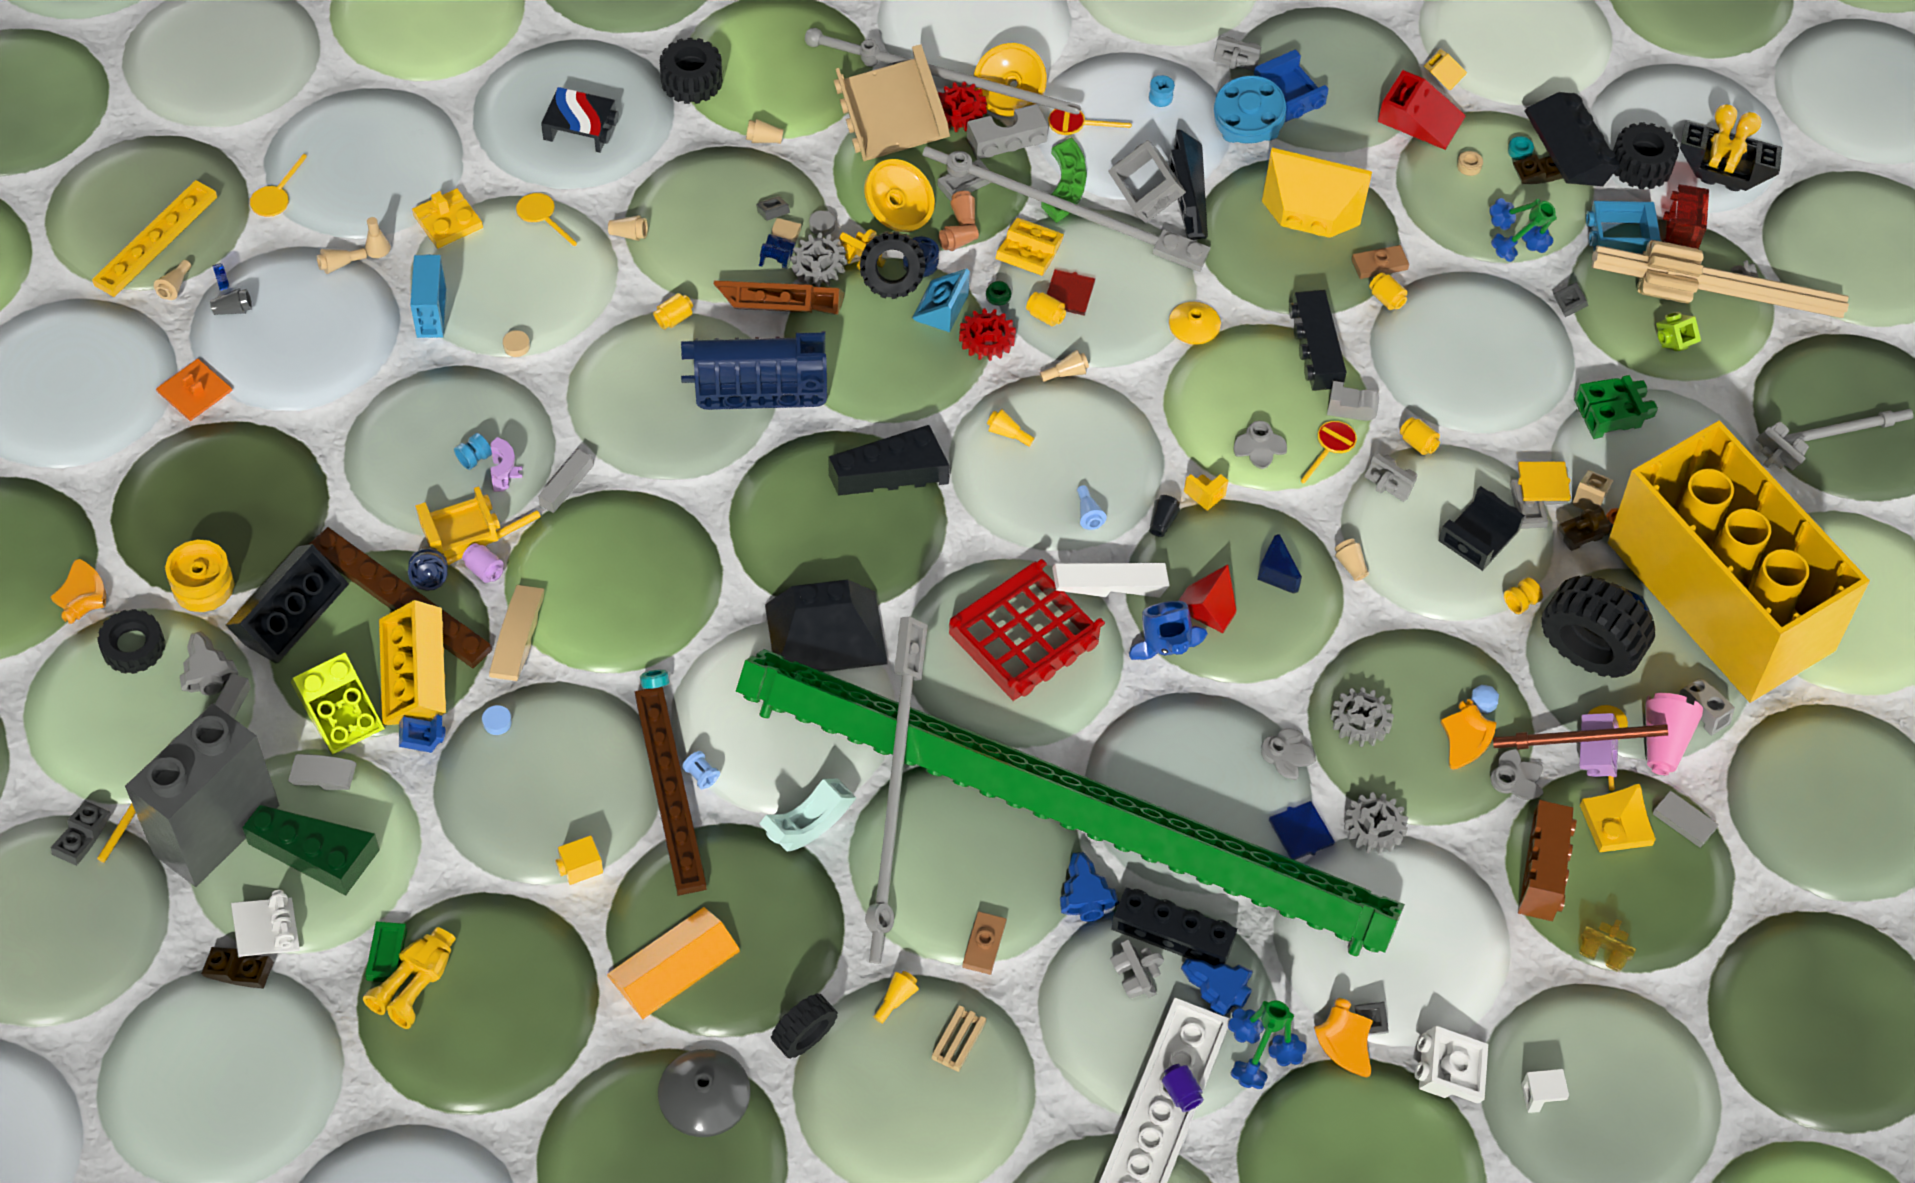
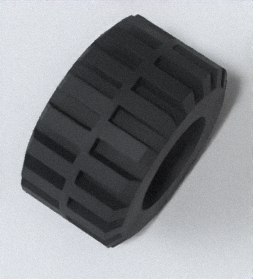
[659,38,723,104]
[1613,122,1679,189]
[860,231,925,299]

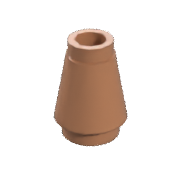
[950,191,975,226]
[939,225,979,251]

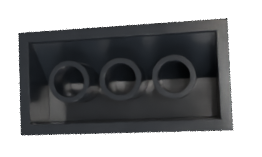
[1524,92,1620,187]
[226,544,349,664]

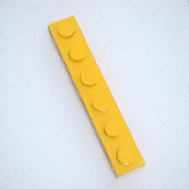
[92,180,217,297]

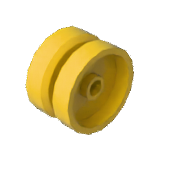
[165,539,235,612]

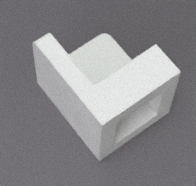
[1521,1069,1569,1113]

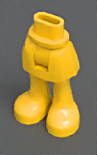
[363,927,456,1029]

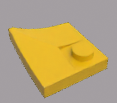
[1580,784,1656,852]

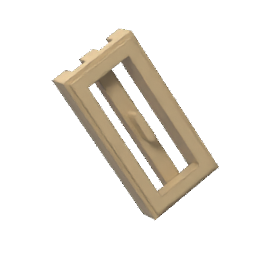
[932,1005,986,1072]

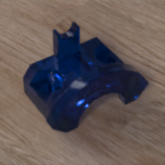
[759,234,796,269]

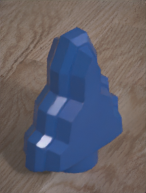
[1060,852,1119,922]
[1181,958,1253,1017]

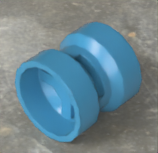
[454,433,492,470]

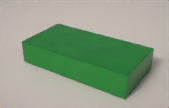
[365,921,407,982]

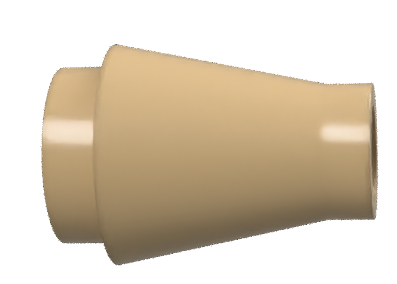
[746,119,783,144]
[608,215,648,241]
[1335,539,1369,581]

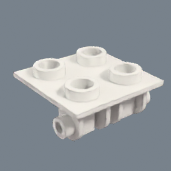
[231,890,300,957]

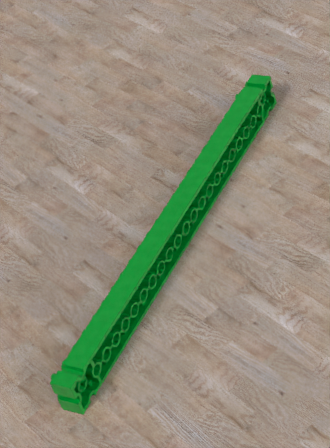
[735,649,1405,956]

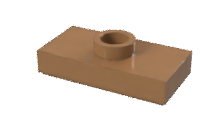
[1352,245,1409,279]
[962,911,1007,975]

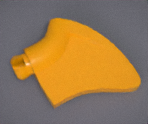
[51,559,106,624]
[1440,699,1497,770]
[1314,998,1373,1078]

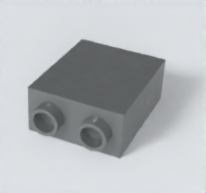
[125,703,280,887]

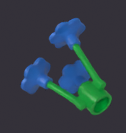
[1489,198,1557,262]
[1228,1000,1307,1089]

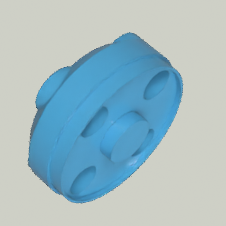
[1214,76,1286,143]

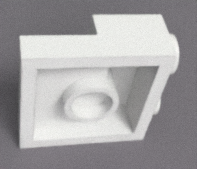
[1415,1026,1488,1103]

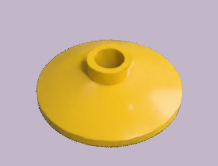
[1169,302,1221,345]

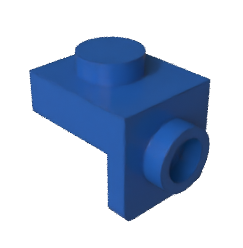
[399,715,446,753]

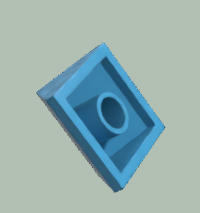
[912,268,970,332]

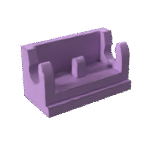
[1579,713,1619,777]

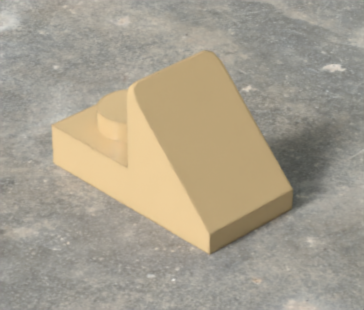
[1573,470,1614,511]

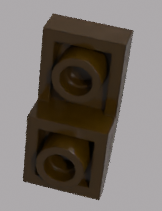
[1513,154,1563,184]
[201,947,274,989]

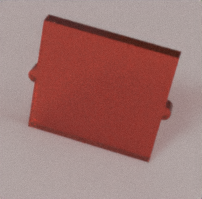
[1047,269,1096,316]

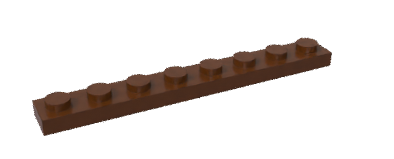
[308,527,492,669]
[634,686,707,896]

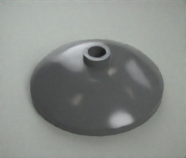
[658,1049,750,1137]

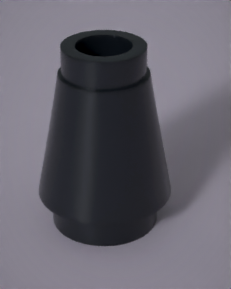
[1149,495,1180,537]

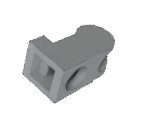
[1327,381,1379,421]
[1679,679,1735,736]

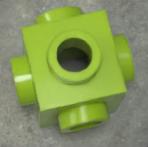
[1656,312,1701,352]

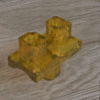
[1579,919,1636,972]

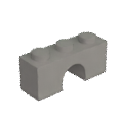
[967,104,1048,160]

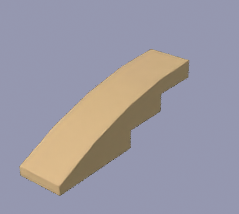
[489,585,544,681]

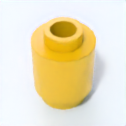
[1369,273,1408,310]
[1026,292,1066,327]
[653,293,693,330]
[1400,417,1440,455]

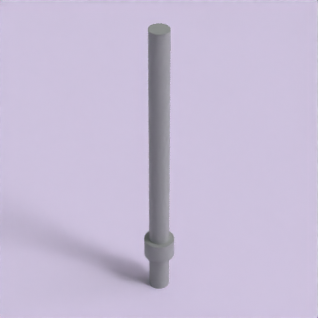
[1762,409,1913,448]

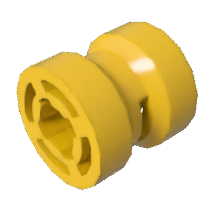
[1504,577,1543,615]

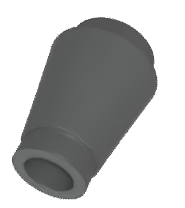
[210,288,252,315]

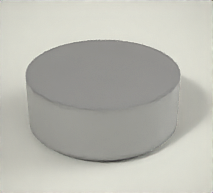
[809,211,835,236]

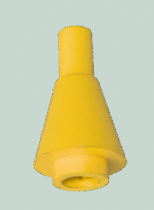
[987,409,1035,447]
[873,971,919,1024]

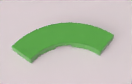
[1041,137,1087,223]

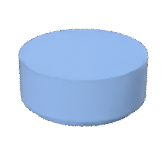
[482,705,512,735]

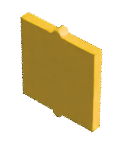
[1518,462,1571,501]

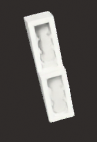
[1052,563,1170,598]

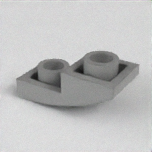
[288,754,357,790]

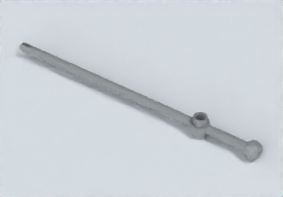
[805,28,1081,114]

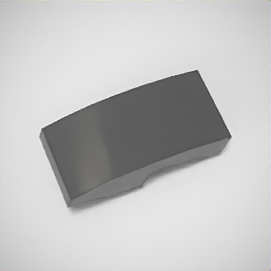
[51,801,111,866]

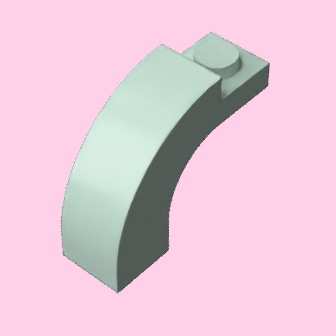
[759,778,856,851]

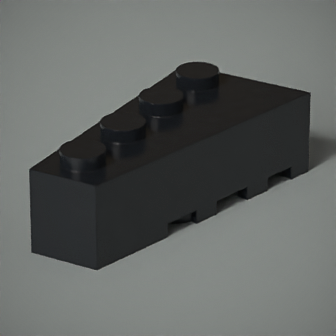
[828,425,950,496]

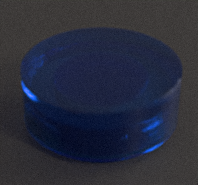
[212,263,230,290]

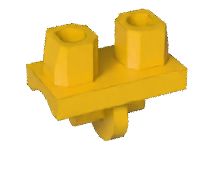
[839,229,886,270]

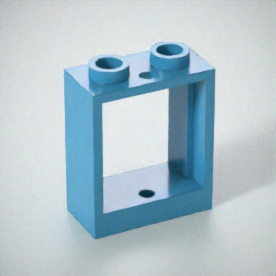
[1586,201,1661,254]
[410,254,446,338]

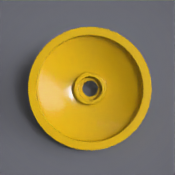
[974,43,1047,117]
[864,159,935,232]

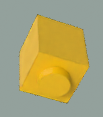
[555,835,603,885]

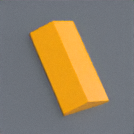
[607,907,740,1019]

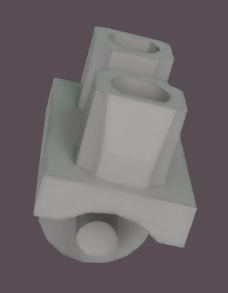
[1213,36,1262,71]
[1756,422,1809,471]
[1364,453,1417,502]
[1110,939,1164,999]

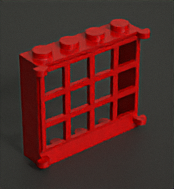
[949,559,1105,701]

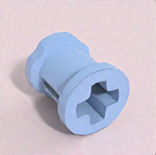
[682,751,720,790]

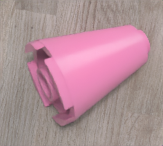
[1645,693,1703,776]

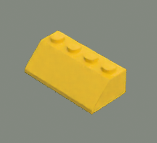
[379,600,446,725]

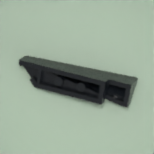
[1169,130,1208,240]

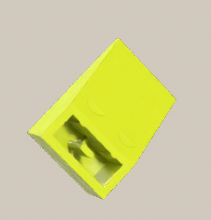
[291,653,385,755]

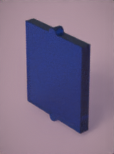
[1269,801,1335,860]

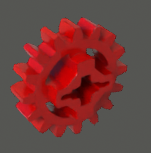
[938,82,987,132]
[959,308,1016,361]

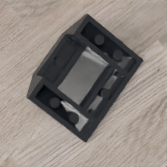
[1680,121,1782,191]
[765,579,888,672]

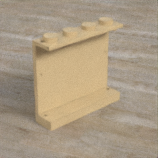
[833,44,950,162]

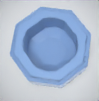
[1471,684,1499,714]

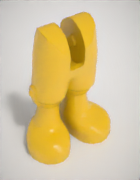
[1709,104,1762,173]

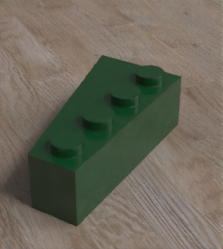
[242,805,380,896]

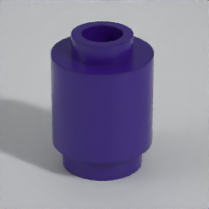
[1161,1064,1204,1112]

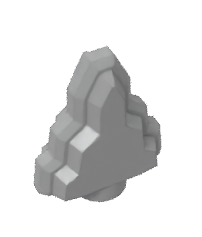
[180,631,238,696]

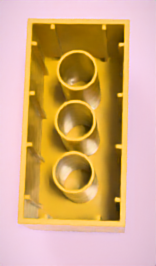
[1608,420,1870,703]

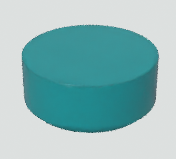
[1508,136,1534,160]
[640,669,670,689]

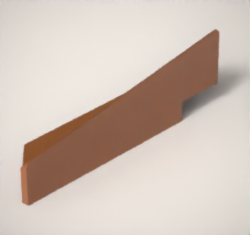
[714,280,845,315]

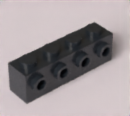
[1289,290,1347,391]
[1111,887,1238,966]

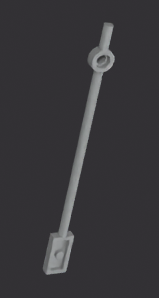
[923,146,1211,272]
[865,616,928,964]

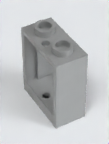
[1108,140,1186,223]

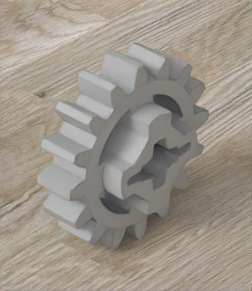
[790,233,848,287]
[1330,687,1394,747]
[1344,792,1408,854]

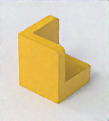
[1424,48,1467,90]
[1184,474,1229,511]

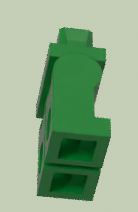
[1574,375,1658,439]

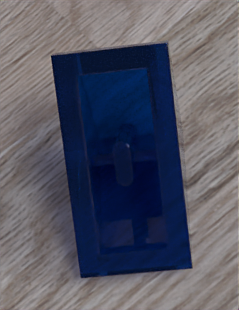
[1257,534,1302,594]

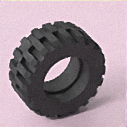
[1541,575,1656,678]

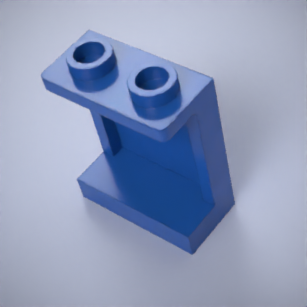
[1254,49,1329,122]

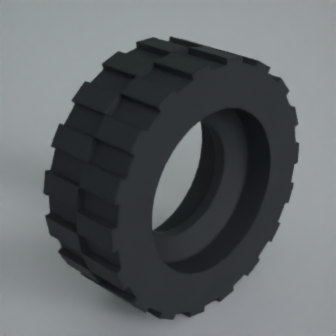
[97,609,165,674]
[771,993,838,1059]

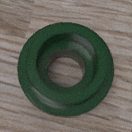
[986,281,1012,306]

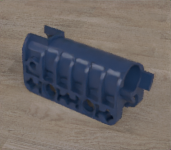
[681,331,827,410]

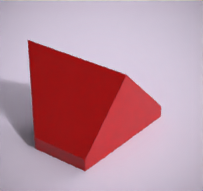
[1179,564,1237,633]

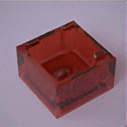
[1662,184,1709,250]

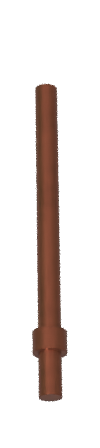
[1493,724,1669,750]

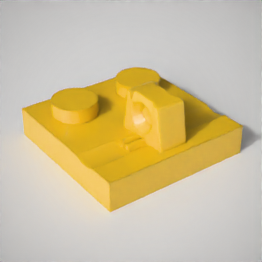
[412,188,483,249]

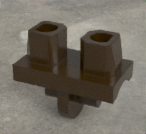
[1558,507,1614,551]

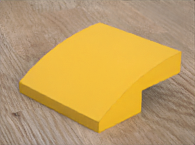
[995,217,1064,276]

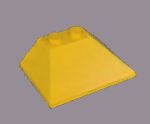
[1262,147,1372,238]

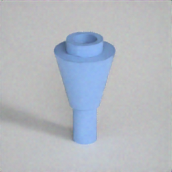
[1077,485,1107,530]

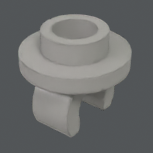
[1731,260,1759,278]

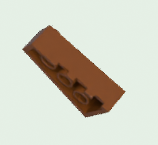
[1518,800,1577,922]

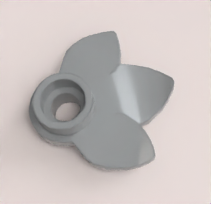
[1234,421,1287,469]
[1261,729,1316,780]
[1490,749,1543,800]

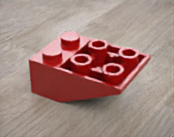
[1378,70,1466,150]

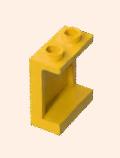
[415,486,500,558]

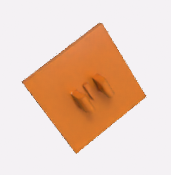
[156,359,233,421]

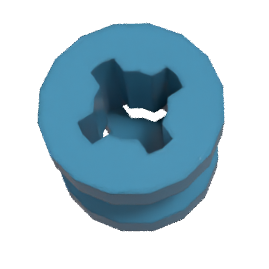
[1148,75,1175,107]

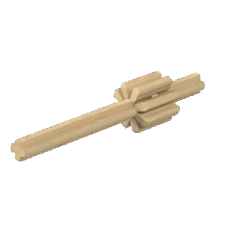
[1591,240,1849,318]

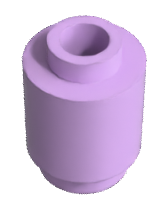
[462,543,504,583]

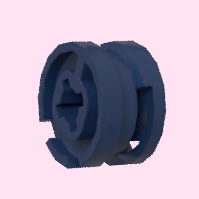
[903,236,939,277]
[408,547,448,591]

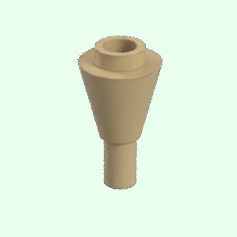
[365,217,391,258]
[317,248,367,274]
[154,260,191,300]
[1040,350,1089,382]

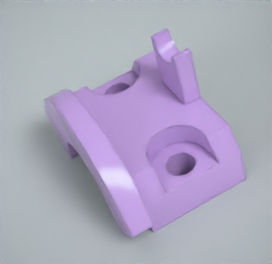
[491,437,522,492]

